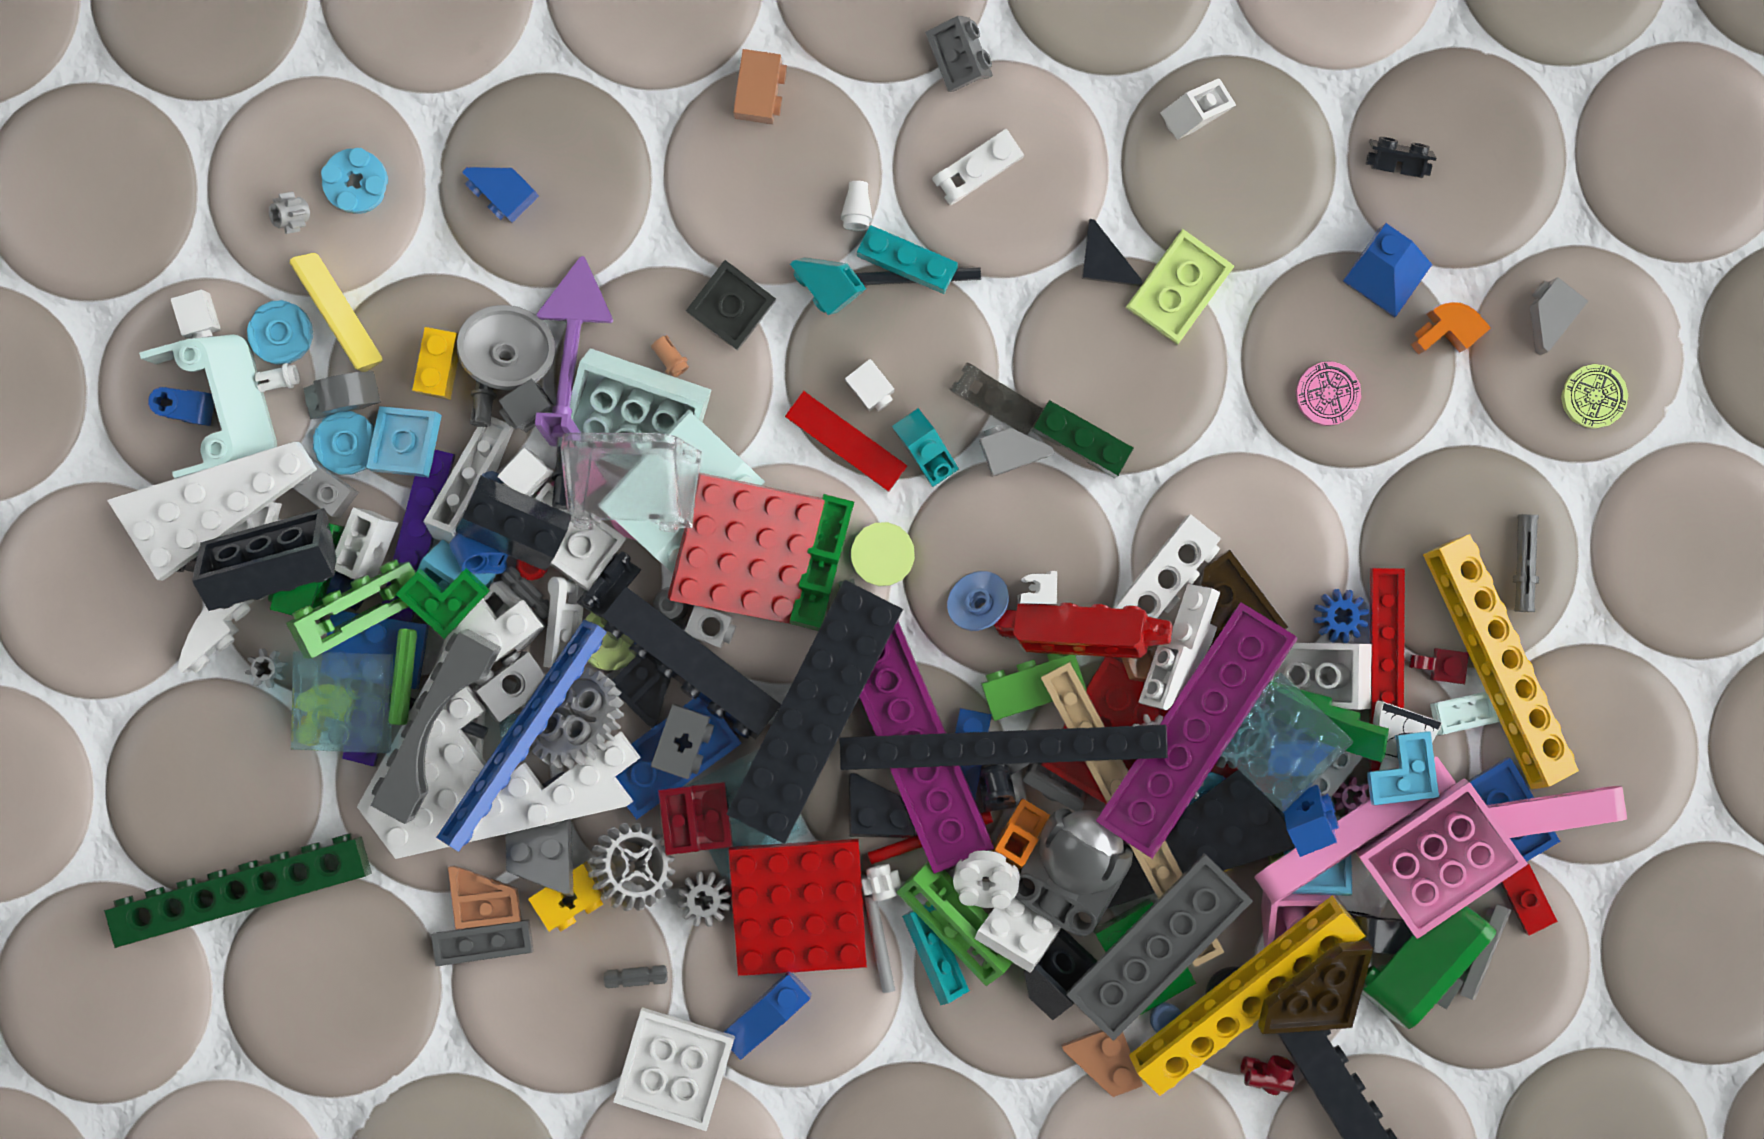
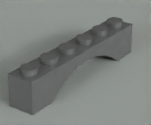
[370,629,502,824]

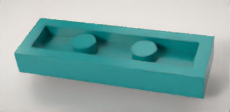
[857,225,958,294]
[902,904,970,1006]

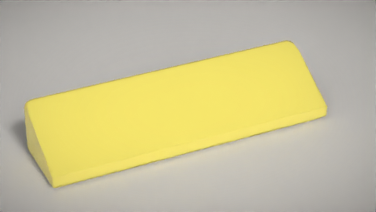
[289,253,383,372]

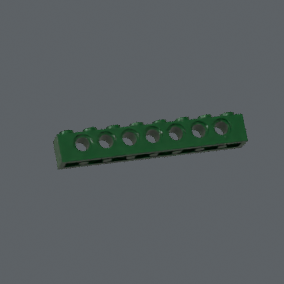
[104,833,372,948]

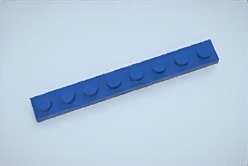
[436,620,607,852]

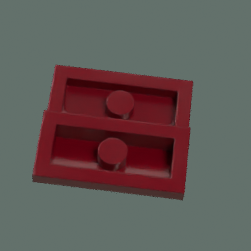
[658,781,733,855]

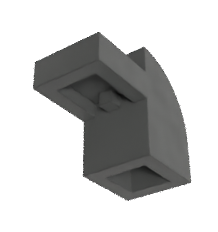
[303,371,381,419]

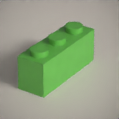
[981,654,1087,721]

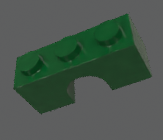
[1031,400,1134,478]

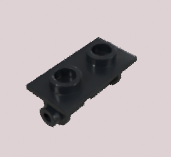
[1366,137,1437,178]
[577,551,641,618]

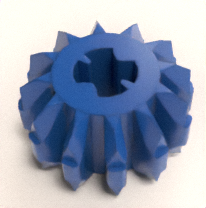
[1313,589,1369,643]

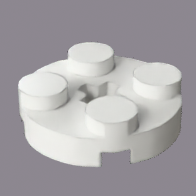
[953,851,1020,909]

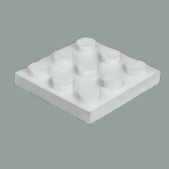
[613,1007,735,1131]

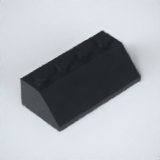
[192,508,337,611]

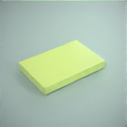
[1125,229,1234,345]

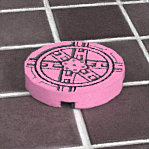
[1295,361,1361,426]

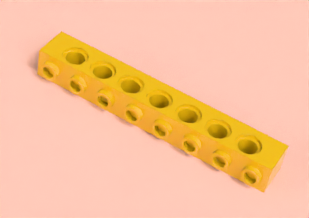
[1423,534,1579,790]
[1129,895,1365,1096]

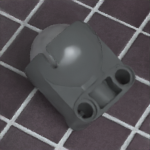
[1015,808,1133,936]

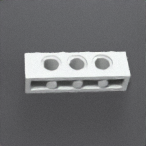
[1113,514,1221,618]

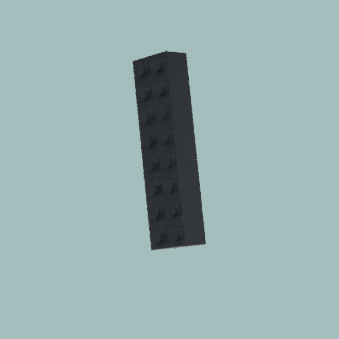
[726,579,904,844]

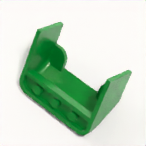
[1362,906,1497,1029]

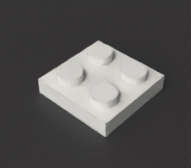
[974,897,1061,973]

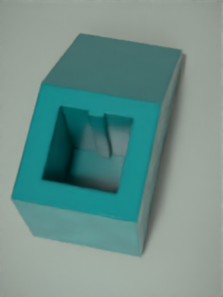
[790,257,866,316]
[892,408,959,487]

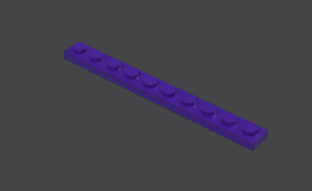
[342,449,455,766]

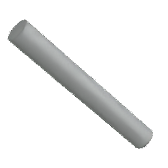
[864,895,895,993]

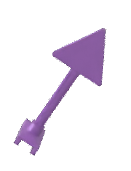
[535,256,613,448]

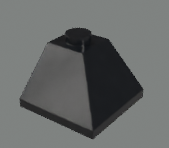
[1024,928,1097,1020]

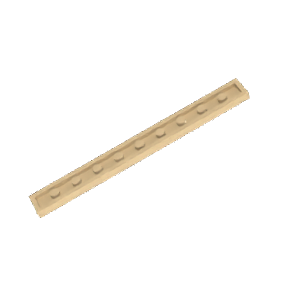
[1041,662,1224,967]

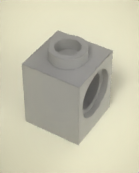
[685,606,736,648]

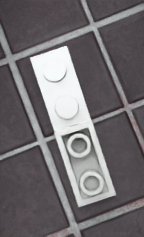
[1139,584,1220,710]
[177,595,268,673]

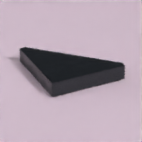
[1082,219,1142,286]

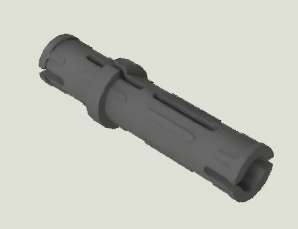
[1513,514,1539,612]

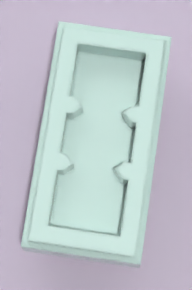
[1430,692,1500,736]

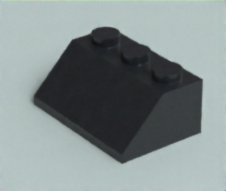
[455,475,572,571]

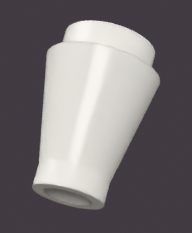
[840,181,873,231]

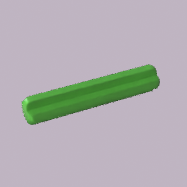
[389,628,417,726]

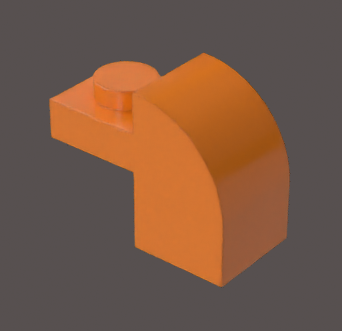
[1410,302,1491,354]
[991,798,1050,869]

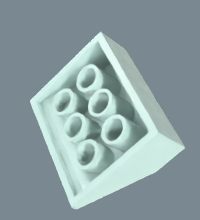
[558,348,712,471]
[599,409,765,573]

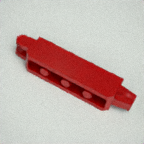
[993,602,1173,658]

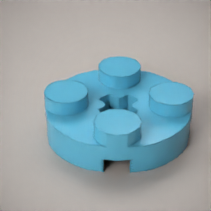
[321,148,388,214]

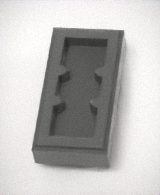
[1023,763,1088,812]

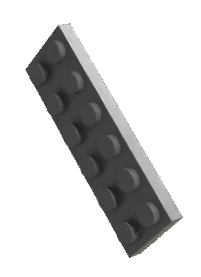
[1066,853,1253,1041]

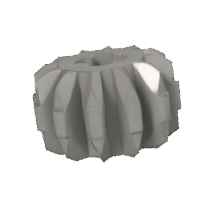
[677,871,732,927]

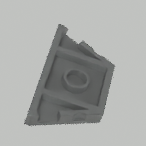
[505,771,573,897]

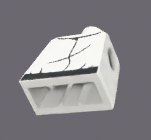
[1373,701,1442,770]

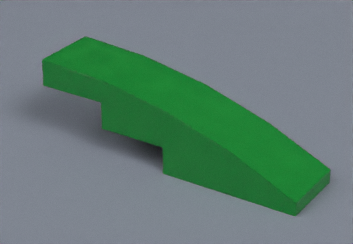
[790,494,855,631]
[1265,681,1389,762]

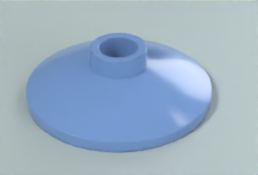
[947,571,1009,631]

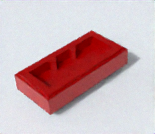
[1501,863,1558,936]

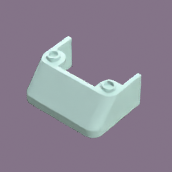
[139,334,277,479]

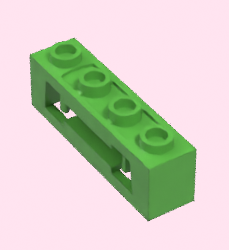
[286,559,415,658]
[896,861,1013,986]

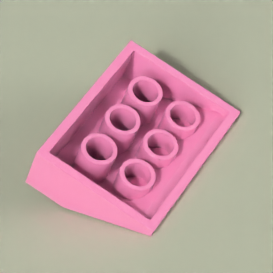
[1356,778,1528,939]

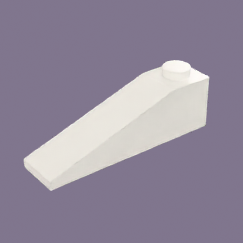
[423,417,514,544]

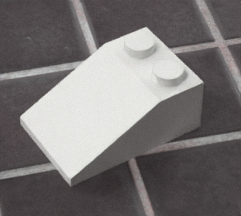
[1265,643,1372,709]

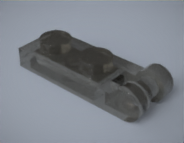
[950,362,1043,435]

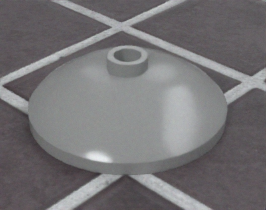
[457,305,555,390]

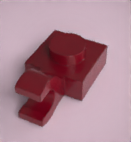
[1409,648,1469,685]

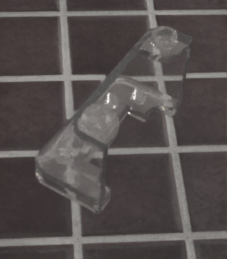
[561,433,702,533]

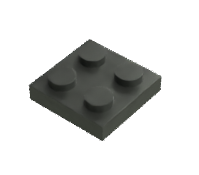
[686,260,776,351]

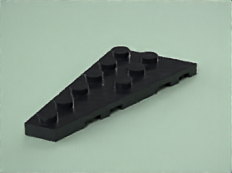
[1107,766,1295,908]

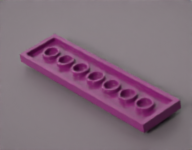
[1096,603,1297,859]
[860,620,994,874]

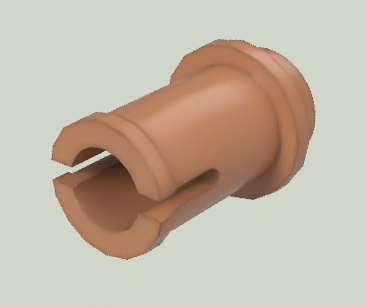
[651,335,689,377]

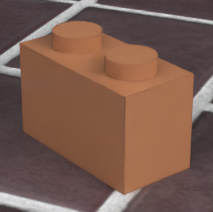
[733,49,787,124]

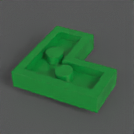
[396,568,491,639]

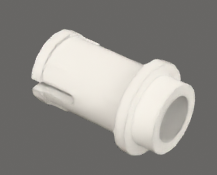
[255,363,300,392]

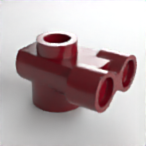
[1240,1055,1295,1095]

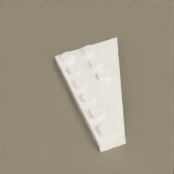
[107,442,317,581]

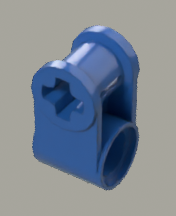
[148,387,214,426]
[449,534,509,574]

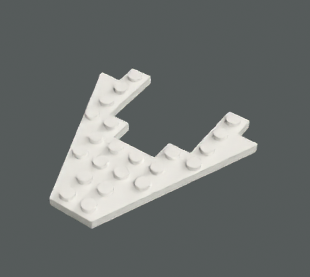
[357,599,641,859]

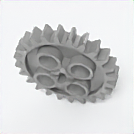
[530,667,624,769]

